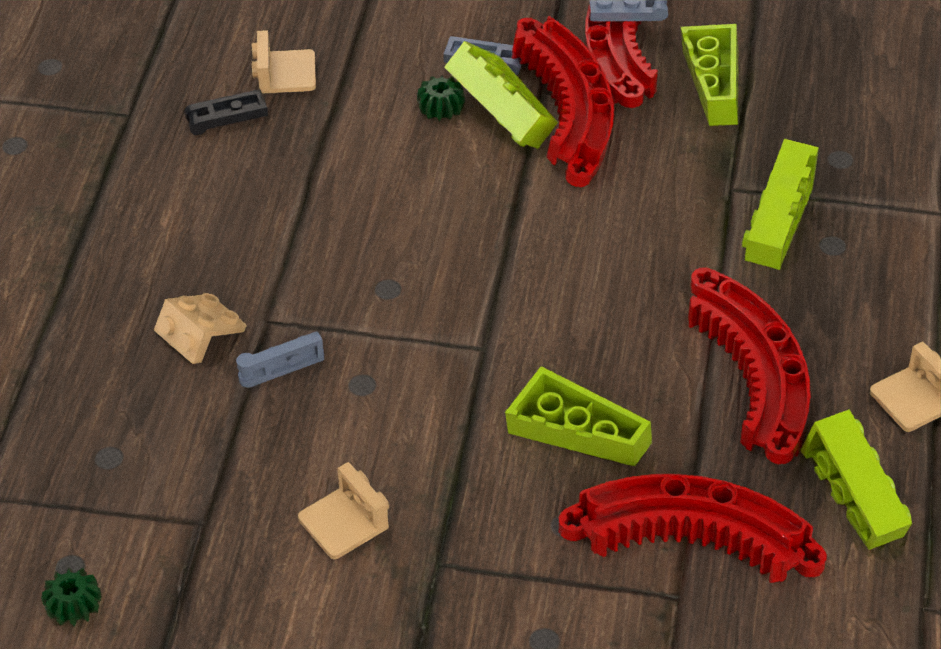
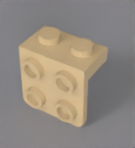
[252,30,316,94]
[154,293,247,364]
[870,341,941,432]
[298,462,389,559]

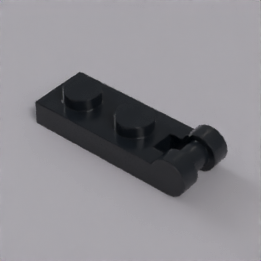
[184,89,268,135]

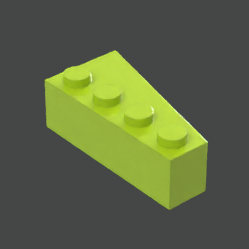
[681,24,738,126]
[444,41,558,149]
[742,139,819,270]
[505,366,652,467]
[800,409,912,550]

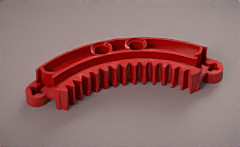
[585,4,658,108]
[511,16,614,187]
[688,267,811,464]
[559,474,827,583]

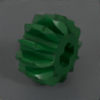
[417,74,465,122]
[41,567,102,627]

